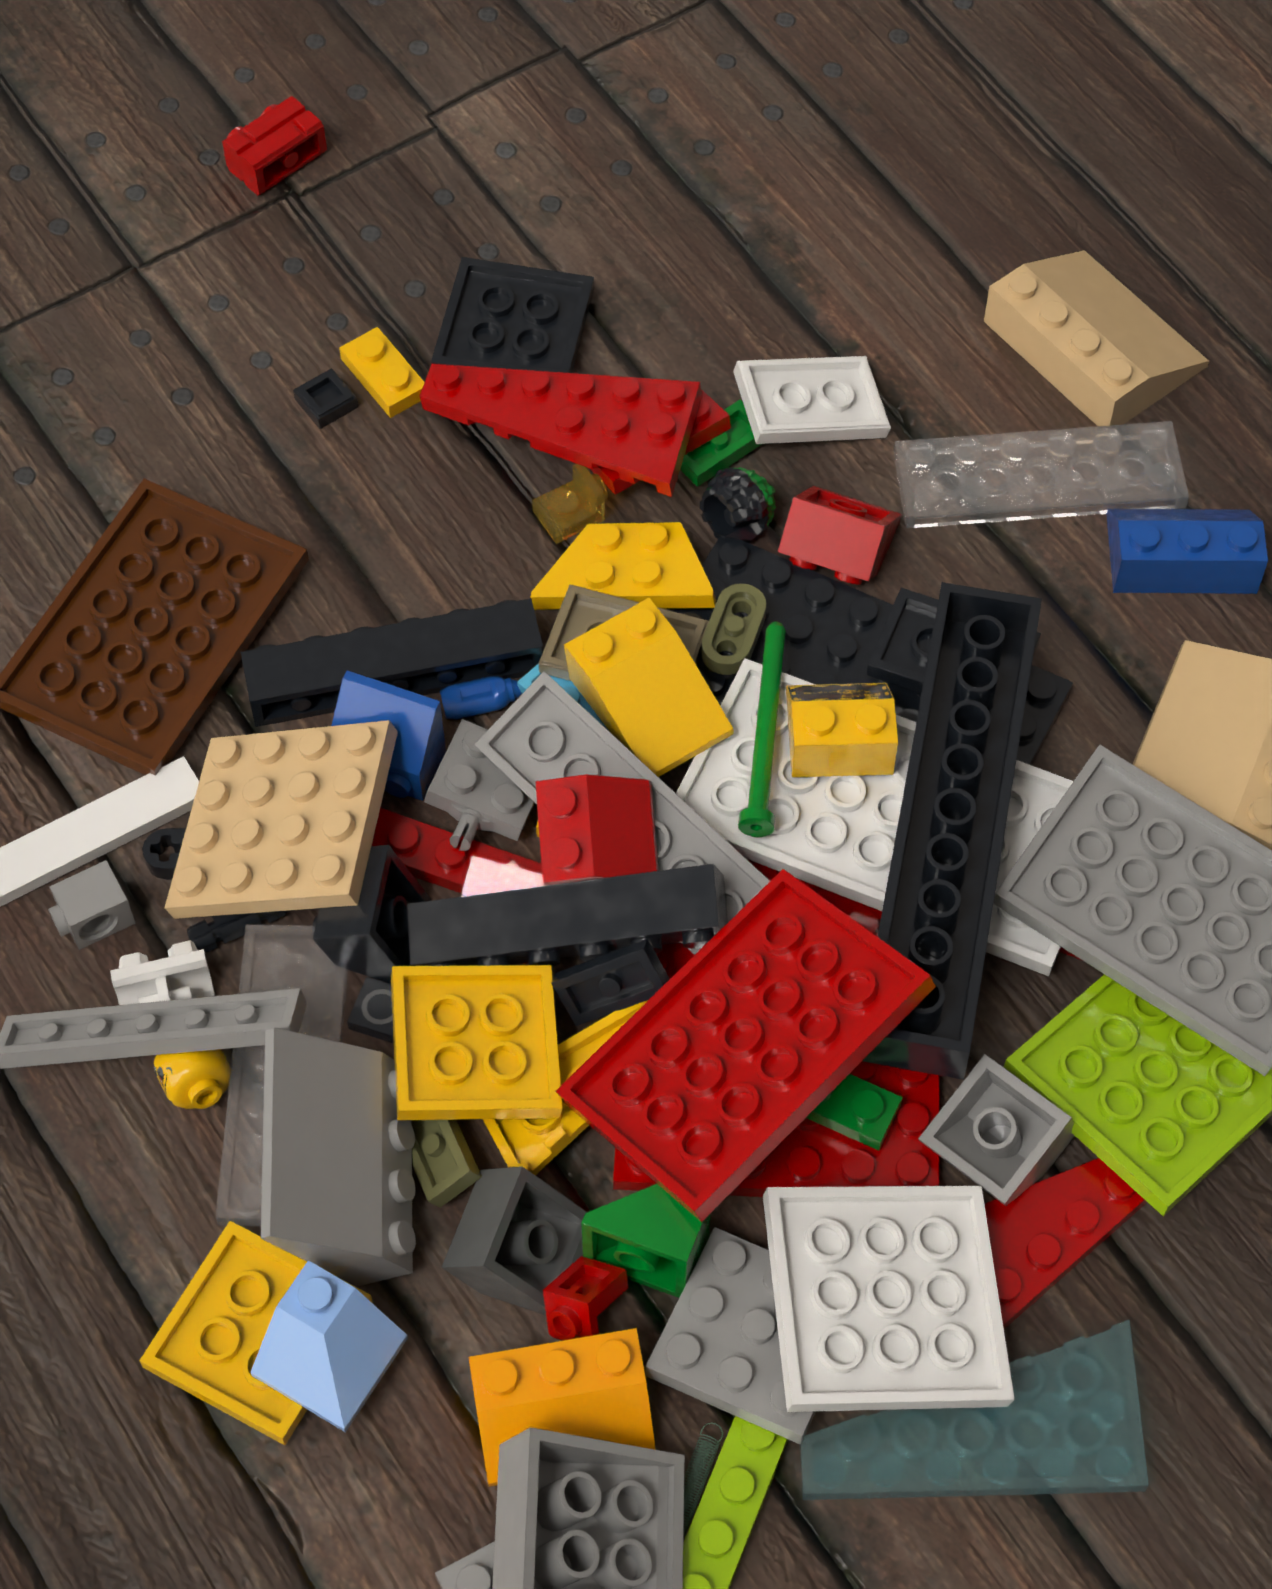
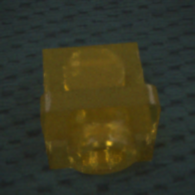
[532,464,608,544]

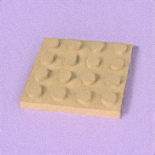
[165,720,398,919]

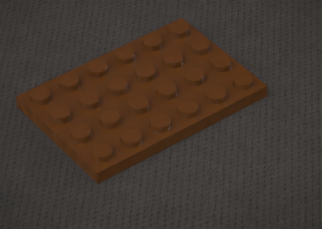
[0,478,309,776]

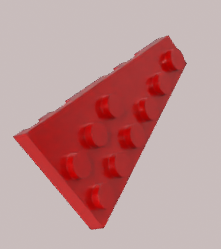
[419,364,702,497]
[984,1158,1147,1329]

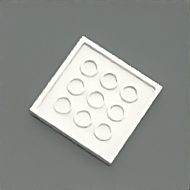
[763,1186,1015,1412]

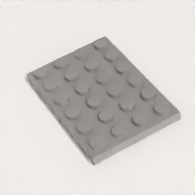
[994,745,1272,1076]

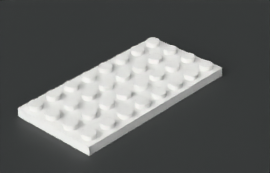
[676,658,1073,976]

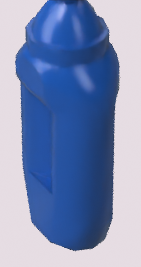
[440,676,522,720]

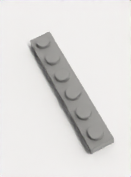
[0,988,307,1069]

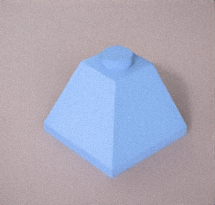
[250,1260,408,1433]

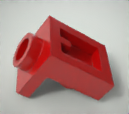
[543,1256,628,1341]

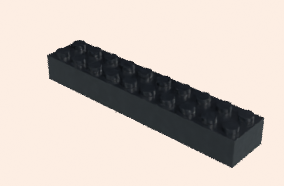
[863,582,1042,1080]

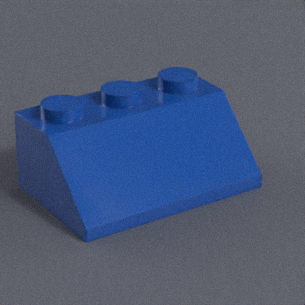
[1106,509,1268,594]

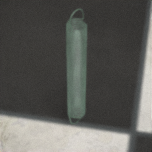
[683,1422,723,1541]

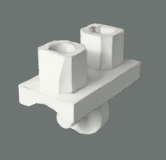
[110,940,215,1005]

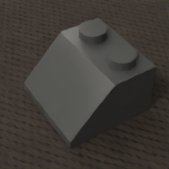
[441,1166,587,1315]

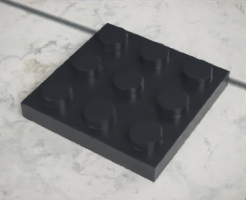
[431,257,594,373]

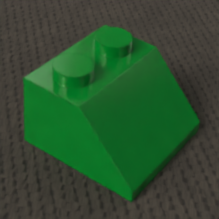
[581,1184,710,1298]

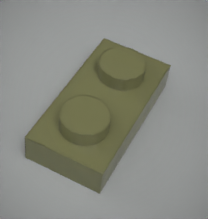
[412,1120,482,1208]

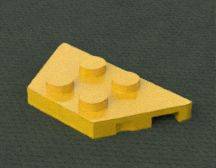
[530,522,716,610]

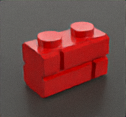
[222,96,327,196]

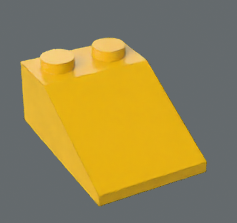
[564,598,734,777]

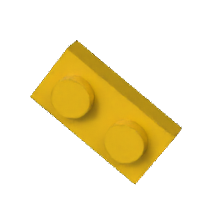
[339,327,424,418]

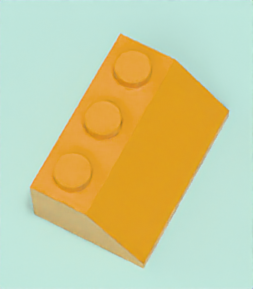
[468,1328,656,1487]

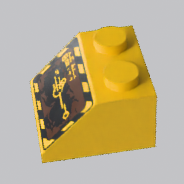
[786,683,898,777]

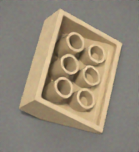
[984,250,1209,435]
[1132,640,1272,850]

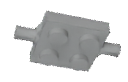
[424,719,535,851]

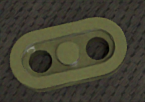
[702,584,766,675]

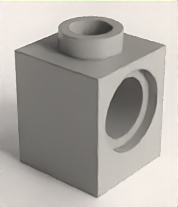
[48,860,136,950]

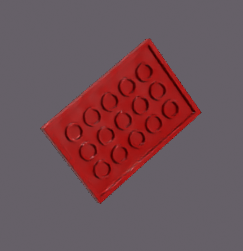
[555,869,936,1222]

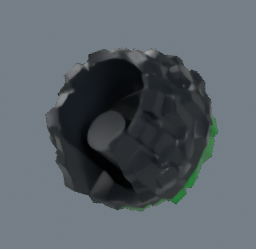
[700,467,776,543]

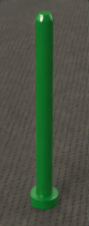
[738,622,786,837]

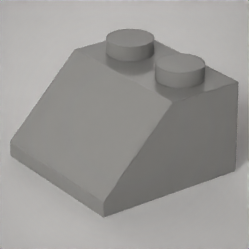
[918,1054,1074,1206]

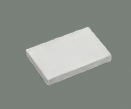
[733,356,891,444]

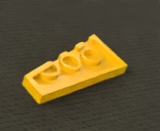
[483,1000,648,1175]

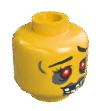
[154,1049,232,1109]

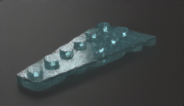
[799,1319,1149,1500]

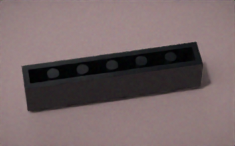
[241,598,543,727]
[407,864,728,967]

